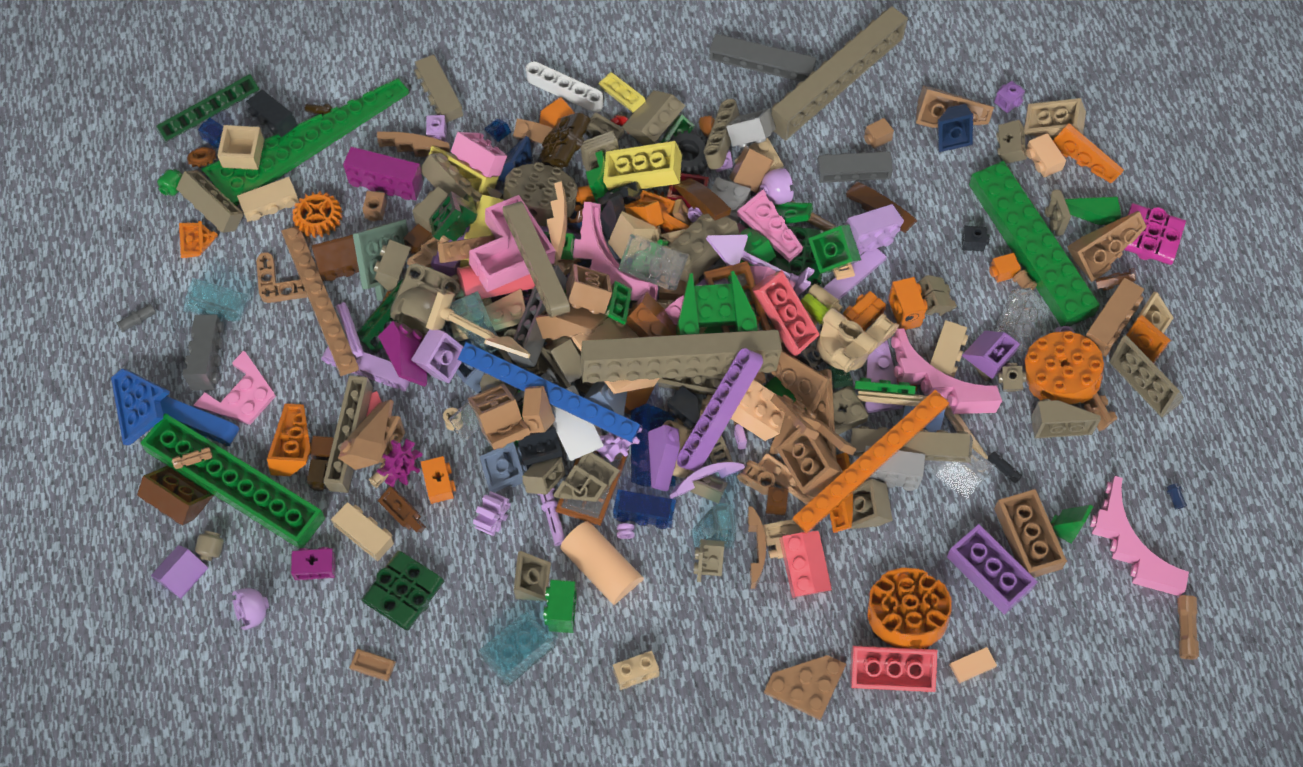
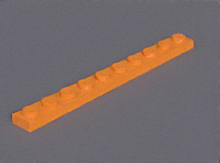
[793,390,949,534]

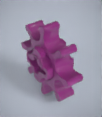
[377,439,423,487]

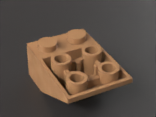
[536,303,608,340]

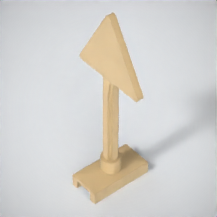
[426,291,531,358]

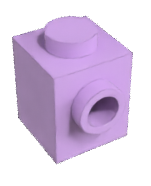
[426,115,446,142]

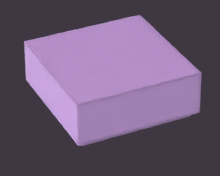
[734,424,747,450]

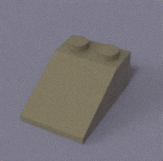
[1031,399,1101,438]

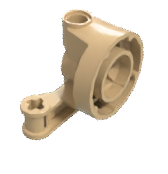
[816,308,899,373]

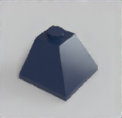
[938,104,973,152]
[498,136,533,183]

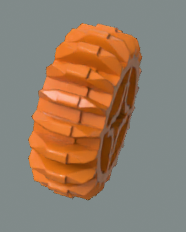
[292,191,342,238]

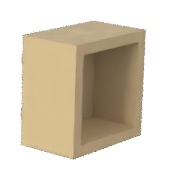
[217,125,264,170]

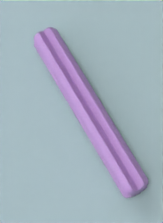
[336,302,364,358]

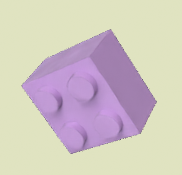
[411,329,463,383]

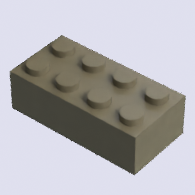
[659,214,740,283]

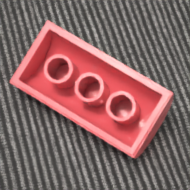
[457,265,535,302]
[752,270,820,356]
[850,646,937,692]

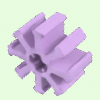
[473,491,511,536]

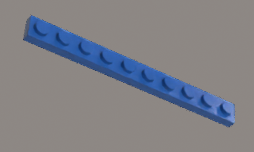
[457,342,641,443]

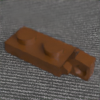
[378,486,426,533]

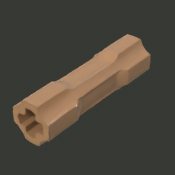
[1177,595,1199,660]

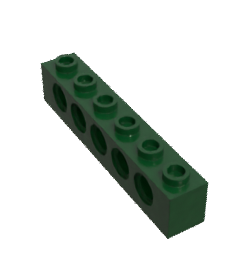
[155,74,260,143]

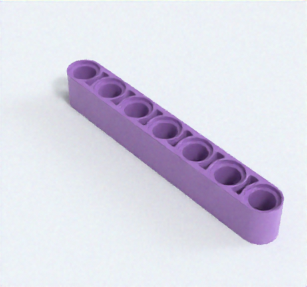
[677,348,763,472]

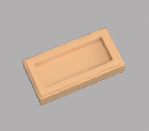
[950,647,997,684]

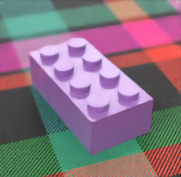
[947,524,1037,615]

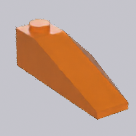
[267,404,311,476]

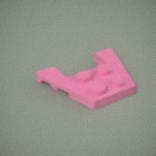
[194,351,276,425]

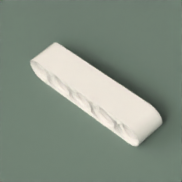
[526,62,603,112]

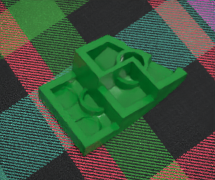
[586,150,609,213]

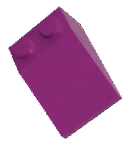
[378,321,427,387]

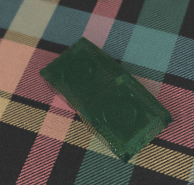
[827,364,853,388]

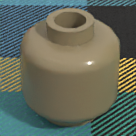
[195,531,224,561]

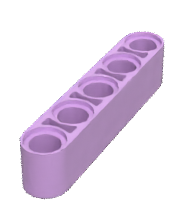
[321,346,411,391]

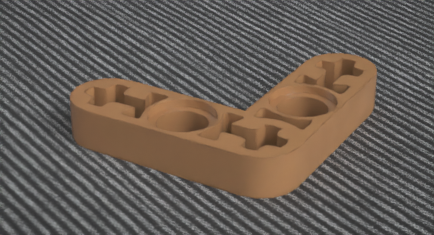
[256,253,307,303]

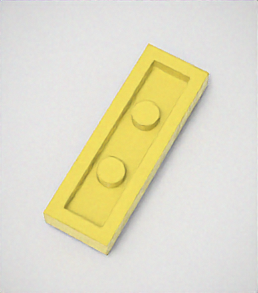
[598,72,646,112]

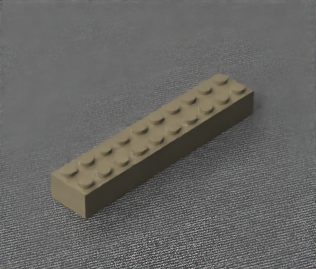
[771,6,908,141]
[580,330,782,383]

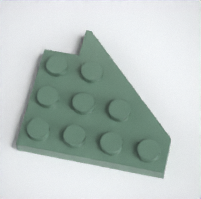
[353,219,408,301]

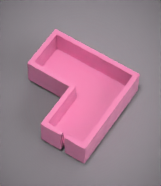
[469,195,556,292]

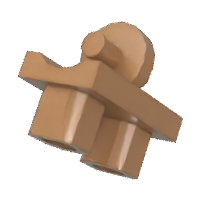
[1084,393,1117,431]

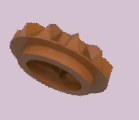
[187,147,216,168]

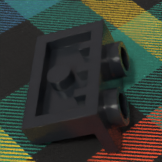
[597,182,641,208]

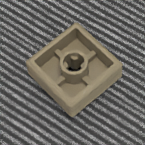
[581,131,619,171]
[833,385,869,435]

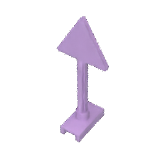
[706,235,814,296]

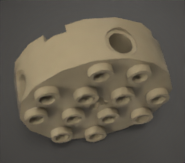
[503,162,577,226]

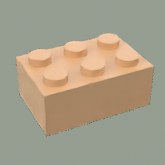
[731,380,785,441]

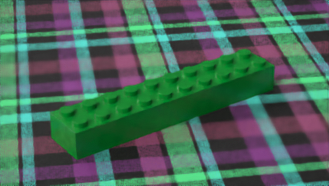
[969,161,1100,327]
[140,413,325,549]

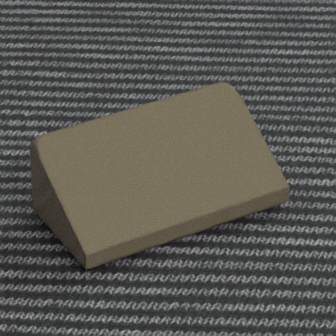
[687,471,728,503]

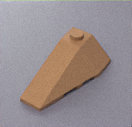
[915,85,994,128]
[1067,211,1146,282]

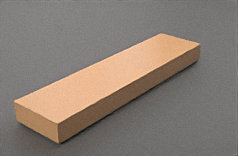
[758,453,815,504]

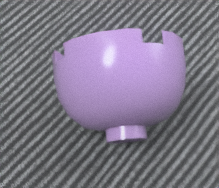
[760,168,794,205]
[232,588,269,630]

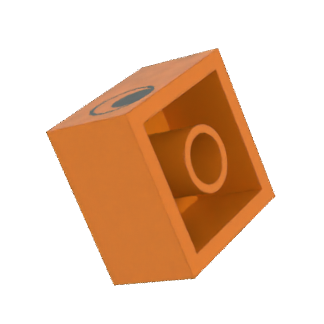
[888,277,928,330]

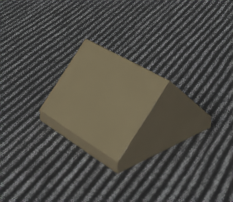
[514,551,551,601]

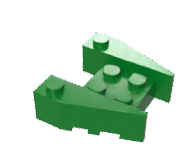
[676,271,758,335]

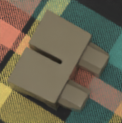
[917,275,957,316]

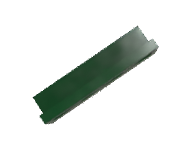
[357,279,403,354]

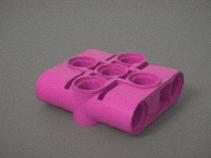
[1124,203,1186,265]

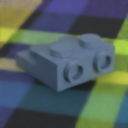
[480,442,530,493]

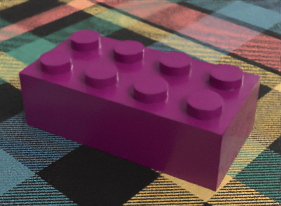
[343,147,424,201]

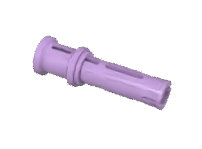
[538,487,565,546]

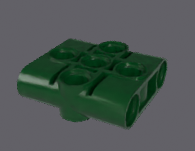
[769,226,825,286]
[361,550,445,631]

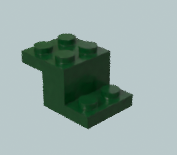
[429,191,477,241]

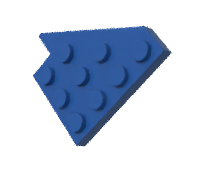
[111,369,170,445]

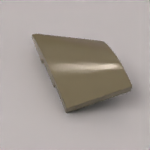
[553,452,620,502]

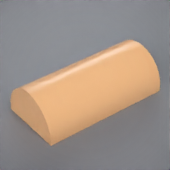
[560,521,644,605]

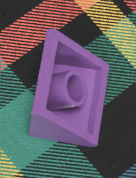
[151,545,208,599]

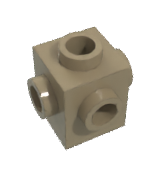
[998,363,1026,392]

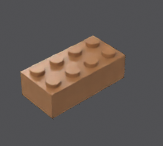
[1085,277,1144,357]
[994,489,1067,578]

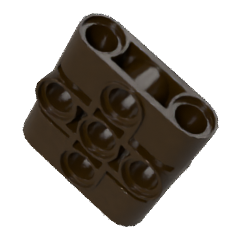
[536,113,591,169]

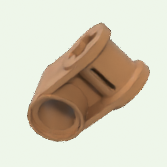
[737,460,775,495]

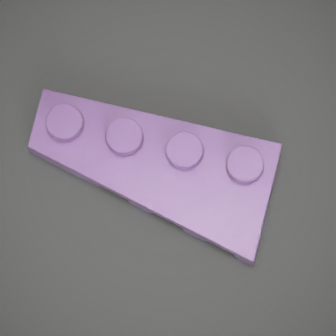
[865,340,903,413]

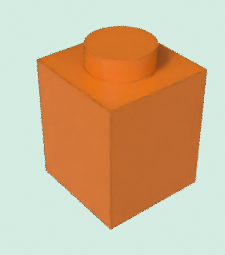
[989,253,1021,282]

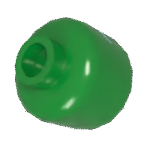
[157,169,183,196]

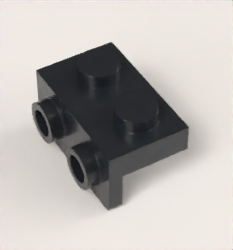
[518,427,563,466]

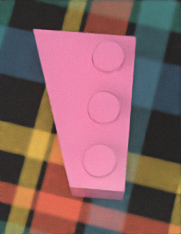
[451,132,507,178]

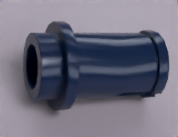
[1166,483,1187,510]

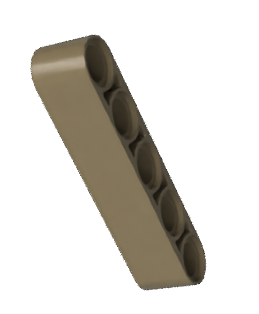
[704,99,740,169]

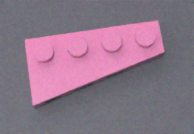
[737,190,803,262]

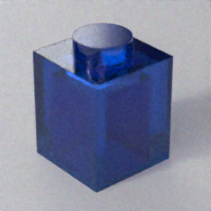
[198,118,224,149]

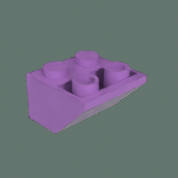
[962,331,1020,379]

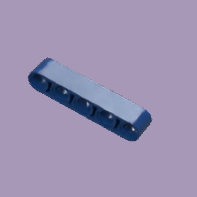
[160,396,240,446]

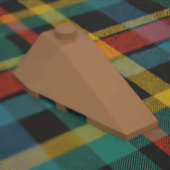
[338,399,394,470]

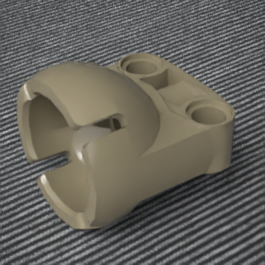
[390,264,459,335]

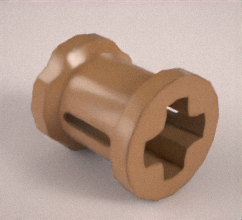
[1012,269,1037,294]

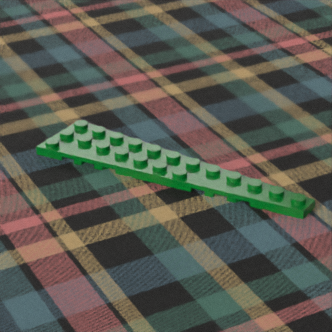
[201,79,409,206]

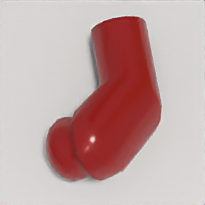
[611,115,629,134]

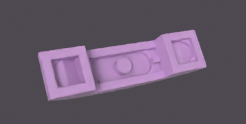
[670,462,745,499]

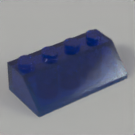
[631,403,676,487]

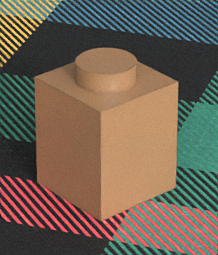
[864,118,894,149]

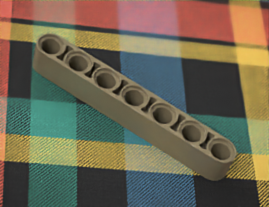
[502,201,570,318]

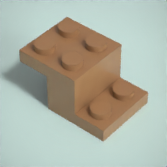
[468,383,530,450]

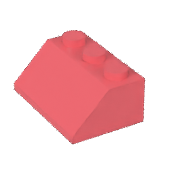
[779,531,832,598]

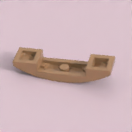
[747,506,766,589]

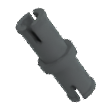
[116,304,156,333]

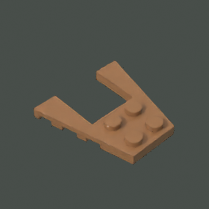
[771,394,857,456]

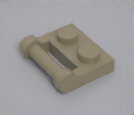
[1044,190,1071,236]

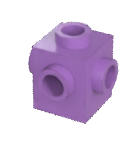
[994,81,1025,113]

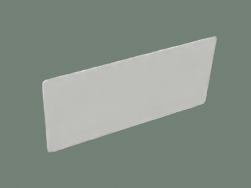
[550,385,603,461]

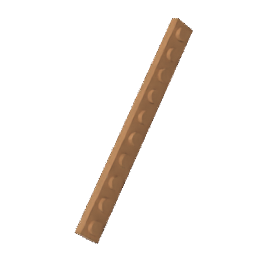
[281,226,359,377]

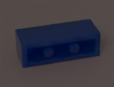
[613,489,676,529]

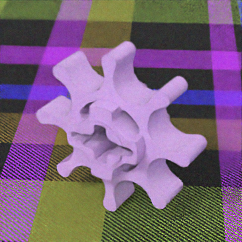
[597,418,642,462]

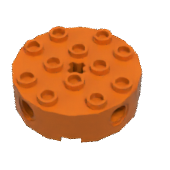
[1025,331,1104,405]
[867,567,951,649]

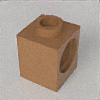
[362,191,387,221]

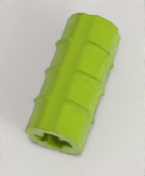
[801,293,829,326]

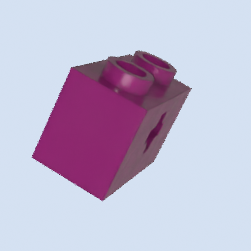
[291,547,335,580]

